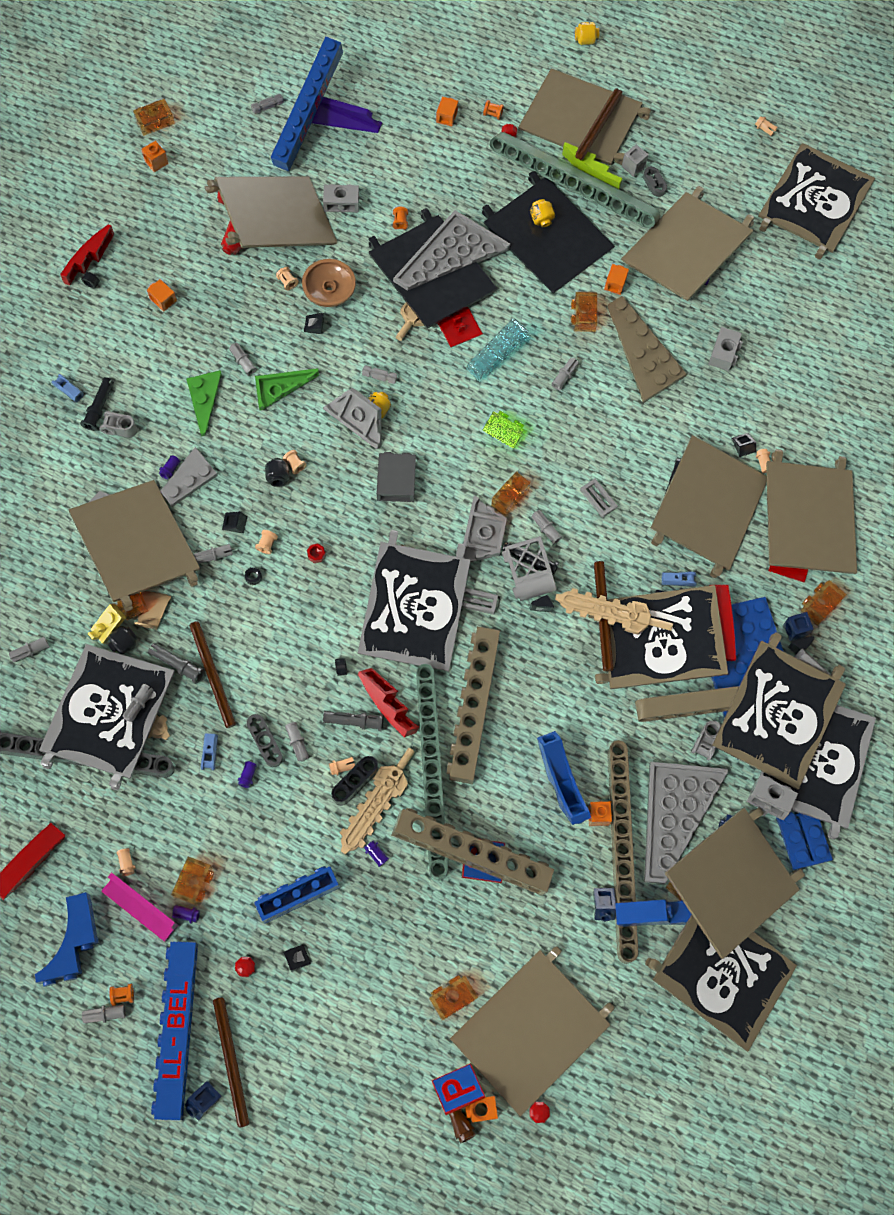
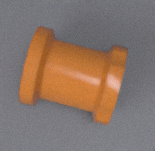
[483,100,504,120]
[393,206,408,229]
[109,983,134,1006]

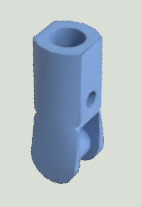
[51,374,84,403]
[662,572,697,586]
[201,733,218,770]

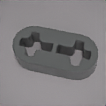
[643,166,667,197]

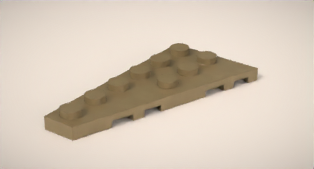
[608,296,687,403]

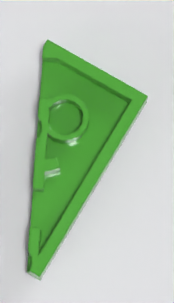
[255,368,319,411]
[186,370,222,436]

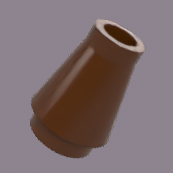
[449,1109,476,1144]

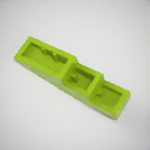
[562,142,622,189]

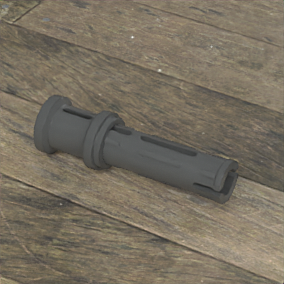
[148,643,205,684]
[323,710,384,732]

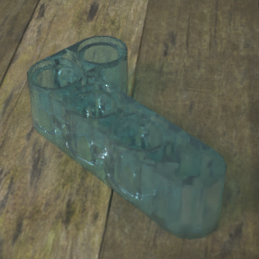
[466,318,531,382]

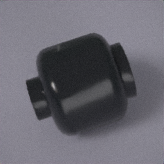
[265,458,290,487]
[107,626,138,654]

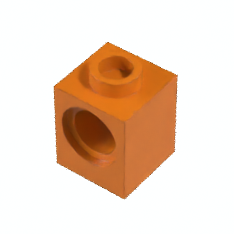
[436,96,458,127]
[141,140,168,172]
[604,264,629,295]
[147,279,177,312]
[588,801,612,826]
[465,1096,498,1122]

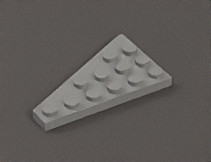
[393,210,510,291]
[644,762,728,884]

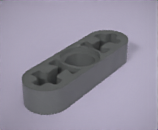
[247,714,283,767]

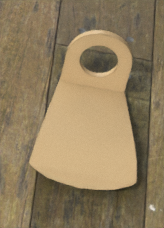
[134,591,171,630]

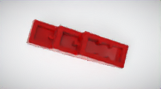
[60,224,114,286]
[709,585,736,661]
[358,668,419,737]
[0,823,66,900]

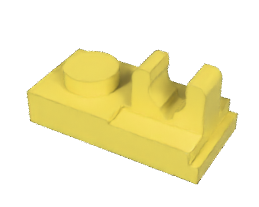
[88,603,126,644]

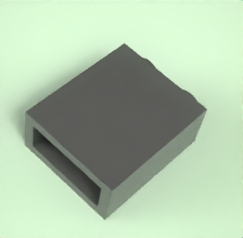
[376,452,416,502]

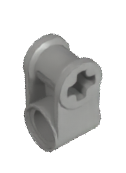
[99,411,138,437]
[691,721,721,761]

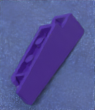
[312,96,382,133]

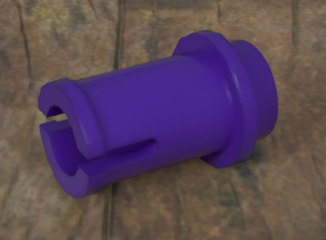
[159,455,181,480]
[238,761,257,788]
[364,840,389,867]
[172,904,200,924]

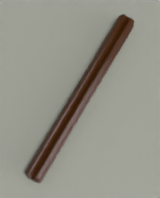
[575,88,623,160]
[594,561,613,671]
[189,621,236,728]
[213,997,249,1128]

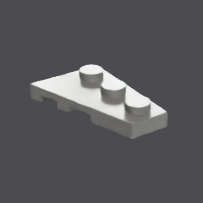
[160,447,218,507]

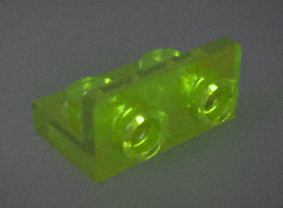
[482,411,527,449]

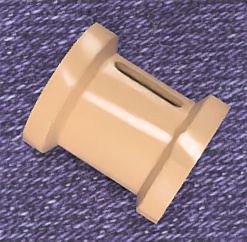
[276,267,299,291]
[282,450,306,474]
[255,530,278,555]

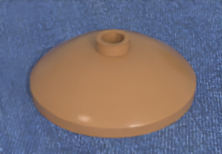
[302,259,356,307]

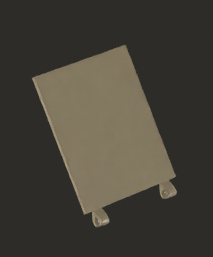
[518,68,651,165]
[205,176,337,248]
[621,186,754,301]
[650,435,767,578]
[766,449,857,574]
[68,480,200,612]
[665,807,805,959]
[450,946,614,1117]

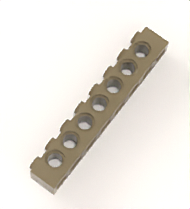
[446,626,500,784]
[391,808,554,895]

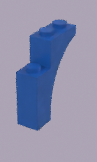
[537,731,591,825]
[35,892,99,987]
[615,900,692,927]

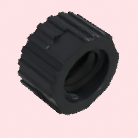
[81,272,100,289]
[244,567,262,585]
[335,658,347,676]

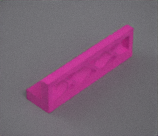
[101,872,179,942]

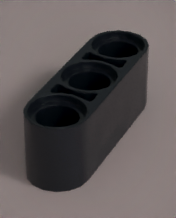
[331,756,378,806]

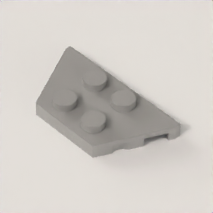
[323,388,382,449]
[463,496,507,562]

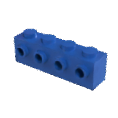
[254,866,340,924]

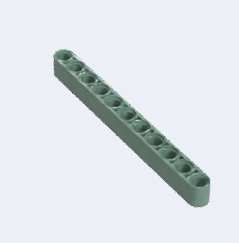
[490,132,661,228]
[416,664,448,881]

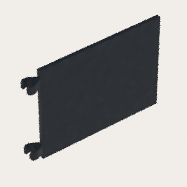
[482,171,615,294]
[368,208,498,329]

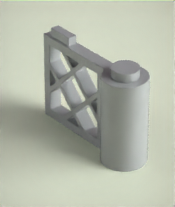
[502,536,557,601]

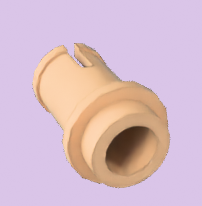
[755,116,778,136]
[756,449,770,473]
[329,757,355,776]
[116,848,136,876]

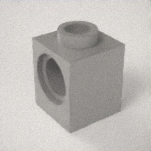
[622,144,648,177]

